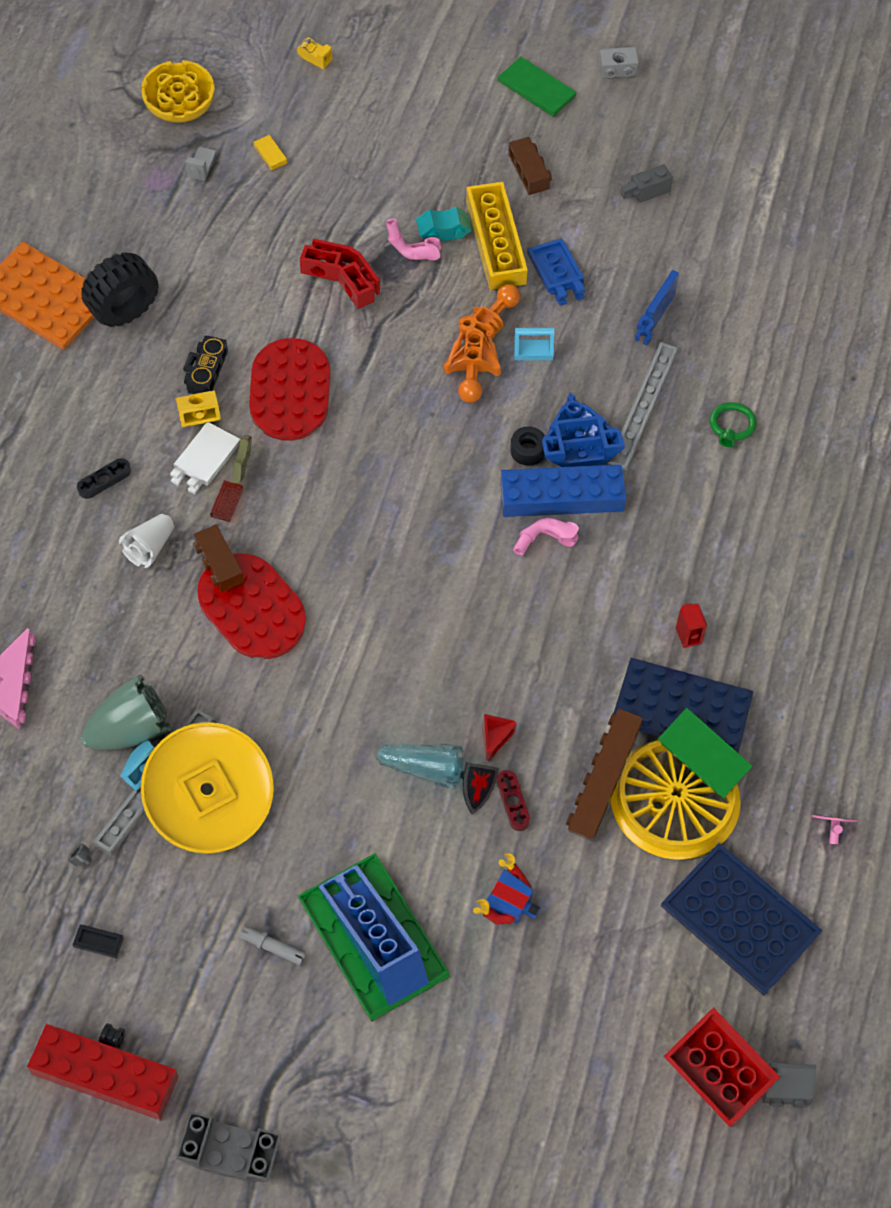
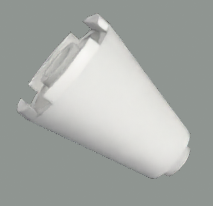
[119,514,174,568]

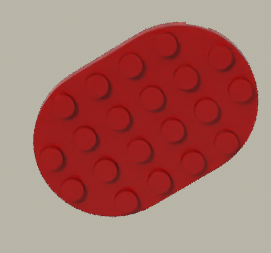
[249,338,330,441]
[197,553,306,659]

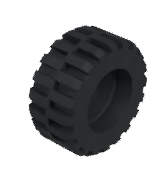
[81,252,159,327]

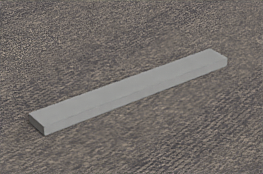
[608,342,678,473]
[93,708,215,856]

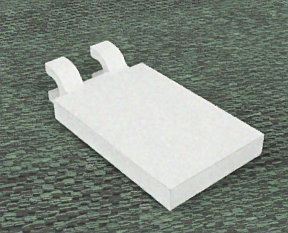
[170,422,240,495]

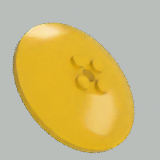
[141,722,274,854]

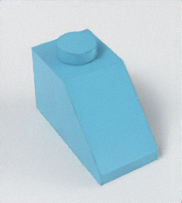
[120,740,155,791]

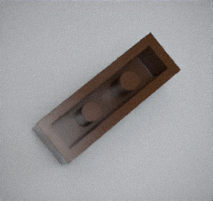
[508,137,552,195]
[193,524,244,592]

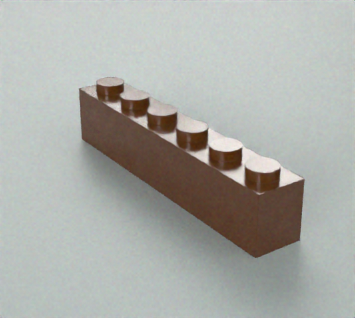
[566,708,643,842]

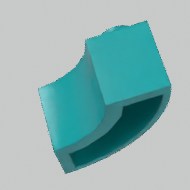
[416,206,472,241]

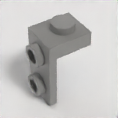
[185,147,216,181]

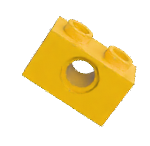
[176,390,221,427]

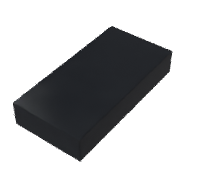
[72,924,124,959]

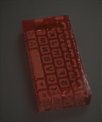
[210,480,244,522]

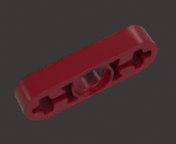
[497,770,530,831]

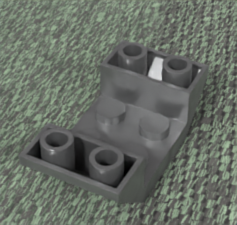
[176,1111,281,1182]

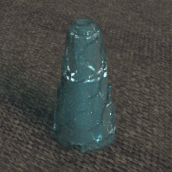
[376,744,463,789]

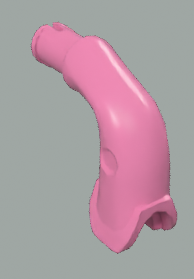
[386,218,442,260]
[513,518,579,556]

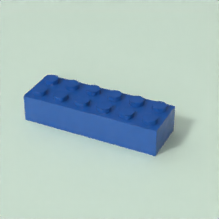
[500,465,626,517]

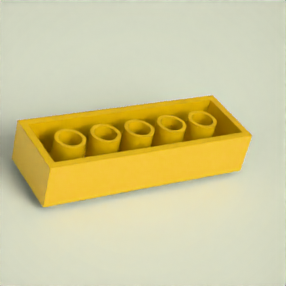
[466,182,528,290]

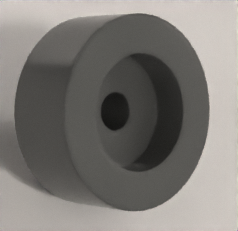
[68,843,92,866]

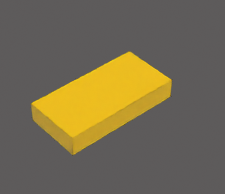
[253,135,287,171]

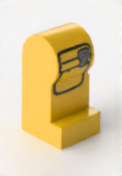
[297,38,333,70]

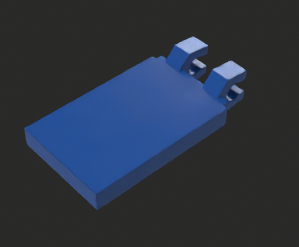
[527,238,585,306]
[635,269,679,346]

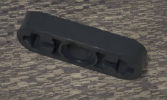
[77,458,131,499]

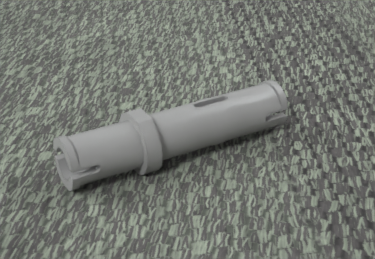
[239,925,306,966]

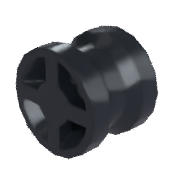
[99,1023,125,1049]

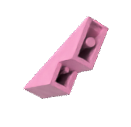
[0,628,36,729]

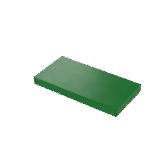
[498,56,576,117]
[657,708,753,799]

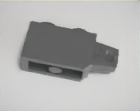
[620,164,673,202]

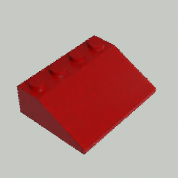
[663,1007,781,1127]

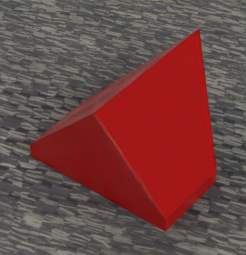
[483,714,517,762]

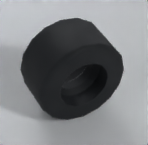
[510,426,545,466]

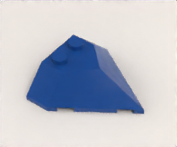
[542,393,625,467]

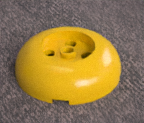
[141,60,215,123]

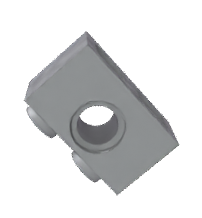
[598,47,638,78]

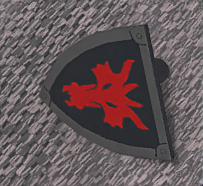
[460,762,499,815]

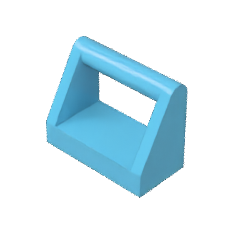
[514,328,554,360]

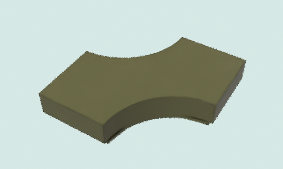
[232,435,252,483]

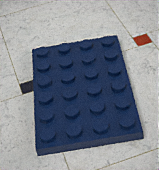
[614,657,754,753]
[661,843,823,996]

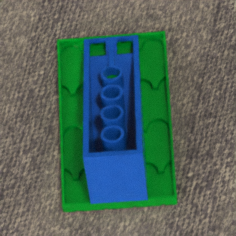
[298,853,450,1022]

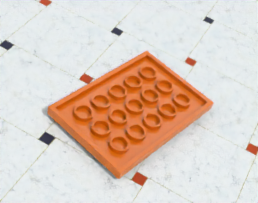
[0,241,95,350]

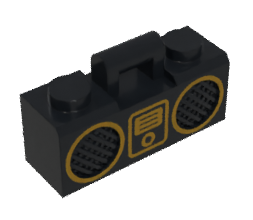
[183,335,228,394]

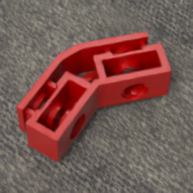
[300,238,380,309]

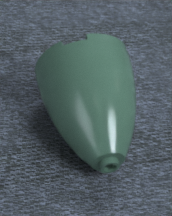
[80,674,172,750]

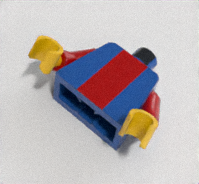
[473,853,541,925]

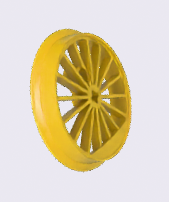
[610,740,741,860]

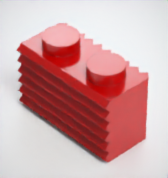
[675,603,707,648]

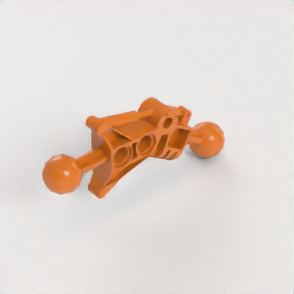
[443,284,521,403]

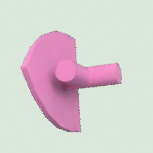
[812,815,858,844]

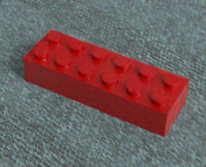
[27,1023,178,1121]

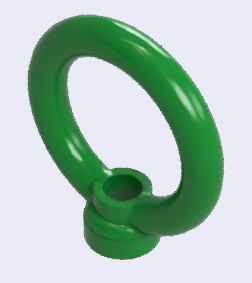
[709,402,757,447]

